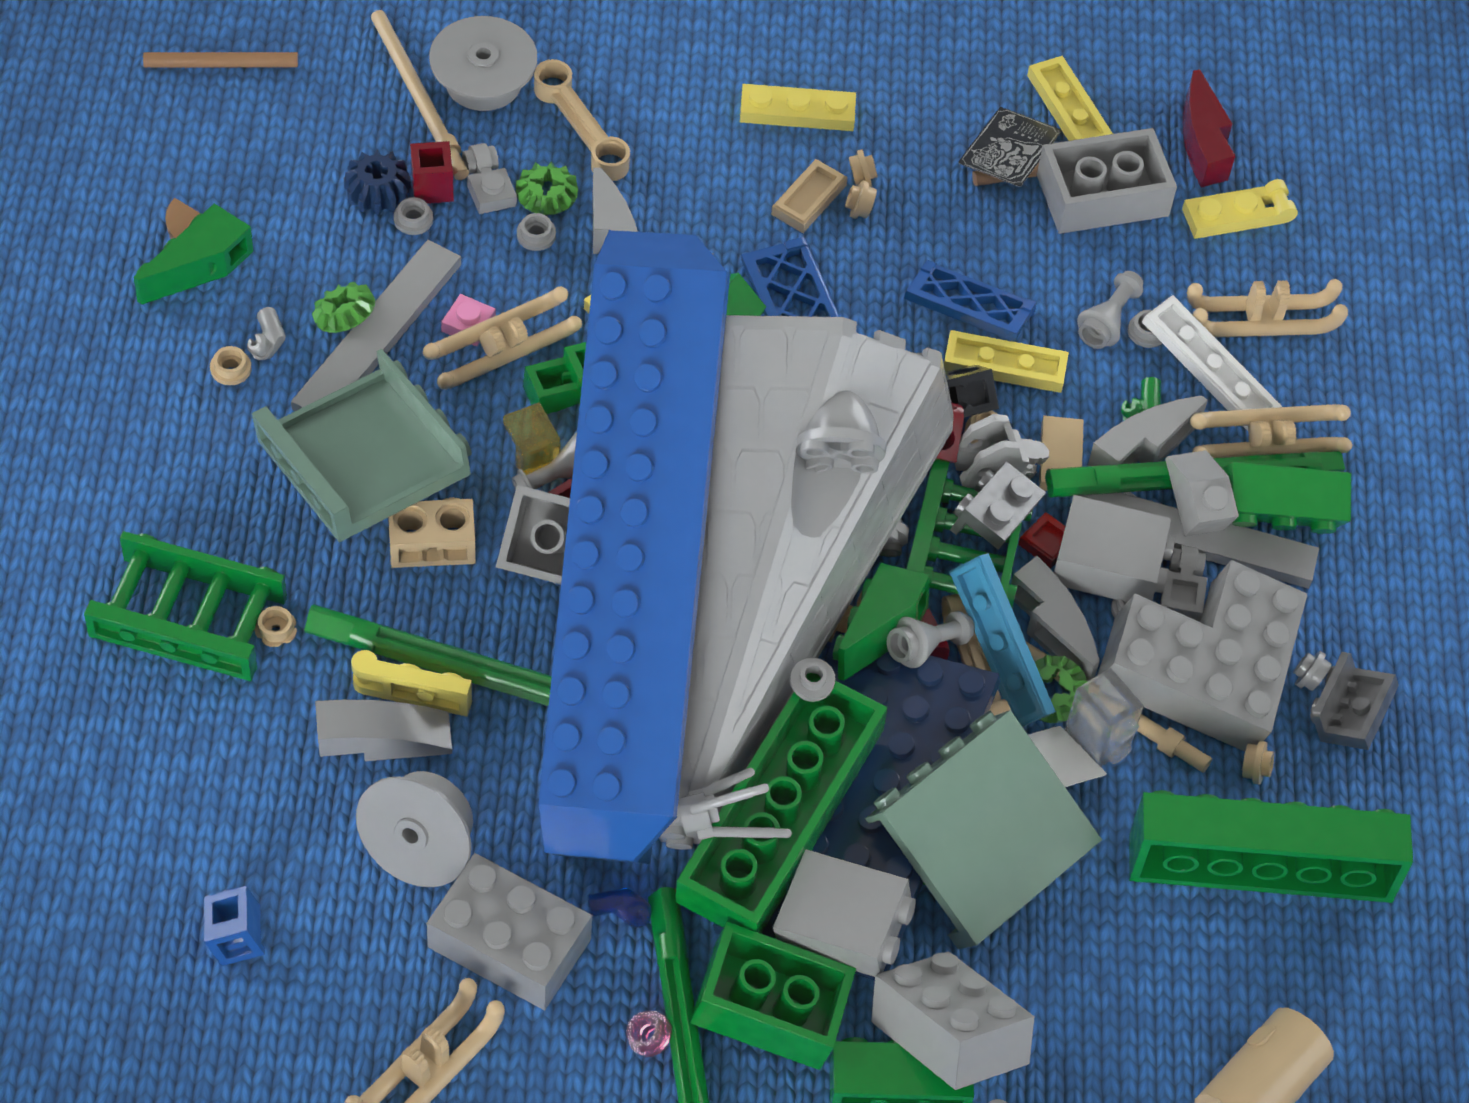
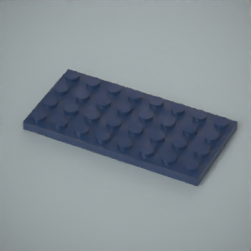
[713,631,1000,980]

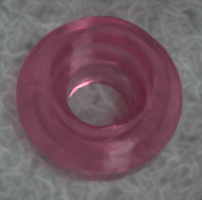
[626,1011,672,1057]

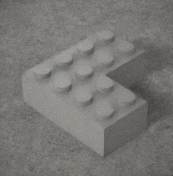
[1095,560,1307,751]

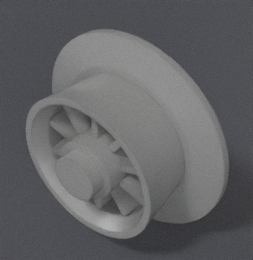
[429,16,537,111]
[356,771,473,887]

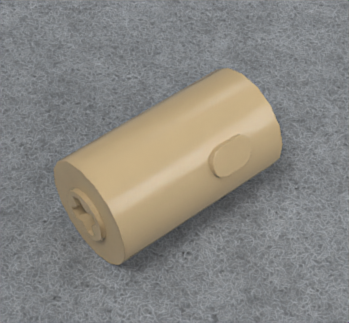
[1195,1008,1334,1103]

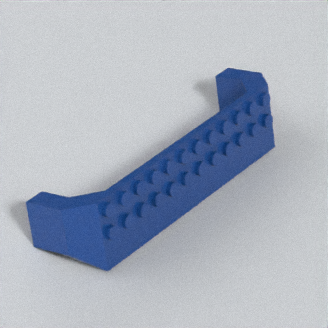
[538,230,730,864]

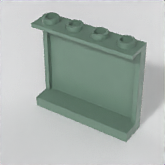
[251,349,472,543]
[865,710,1102,949]

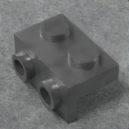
[950,461,1046,549]
[1310,652,1399,750]

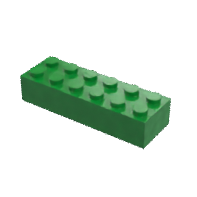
[676,673,887,934]
[1129,790,1413,903]

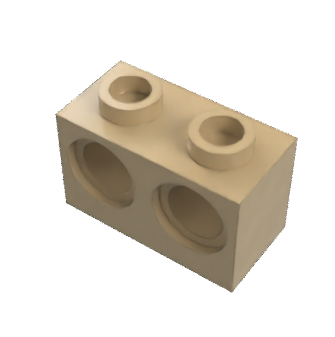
[389,497,476,568]

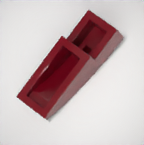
[1183,69,1235,188]

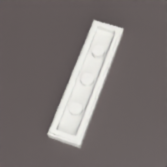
[1142,295,1282,431]

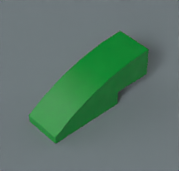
[523,342,586,417]

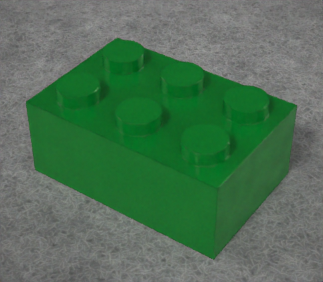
[690,922,856,1070]

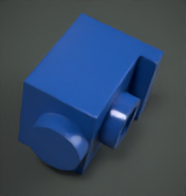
[204,886,265,966]

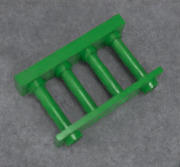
[907,459,1033,608]
[84,531,287,681]

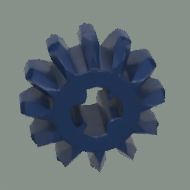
[344,149,411,216]

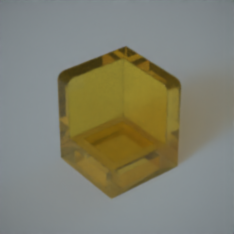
[503,402,560,475]

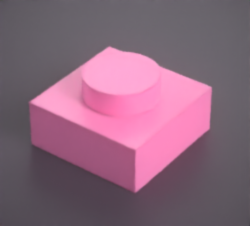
[441,294,496,346]

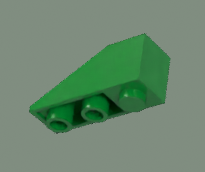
[133,203,253,304]
[833,563,930,681]

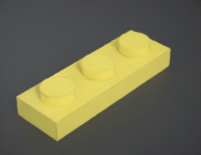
[1027,56,1113,141]
[740,84,856,131]
[944,330,1069,393]

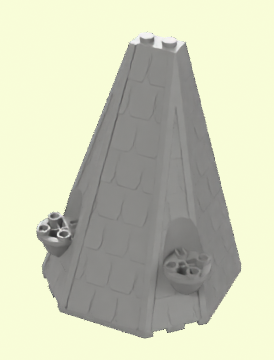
[659,315,954,850]

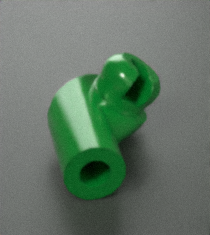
[1120,377,1161,421]

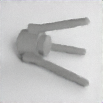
[678,768,792,840]

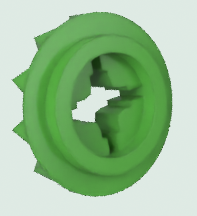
[516,161,578,215]
[312,281,375,333]
[1035,655,1088,723]

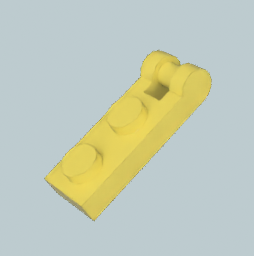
[1182,179,1298,239]
[351,650,472,717]

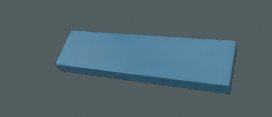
[949,553,1056,727]

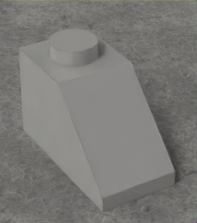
[1165,450,1239,537]

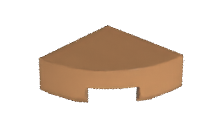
[165,198,200,239]

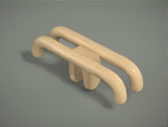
[1187,279,1348,337]
[423,286,582,390]
[1190,404,1352,458]
[344,978,505,1103]

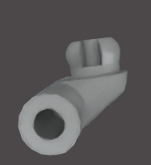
[247,307,286,360]

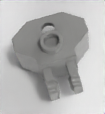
[954,414,1050,488]

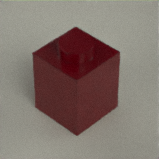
[410,141,454,203]

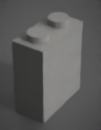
[1054,495,1176,602]
[773,849,916,977]

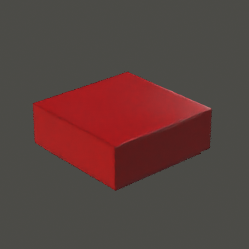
[1018,512,1066,569]

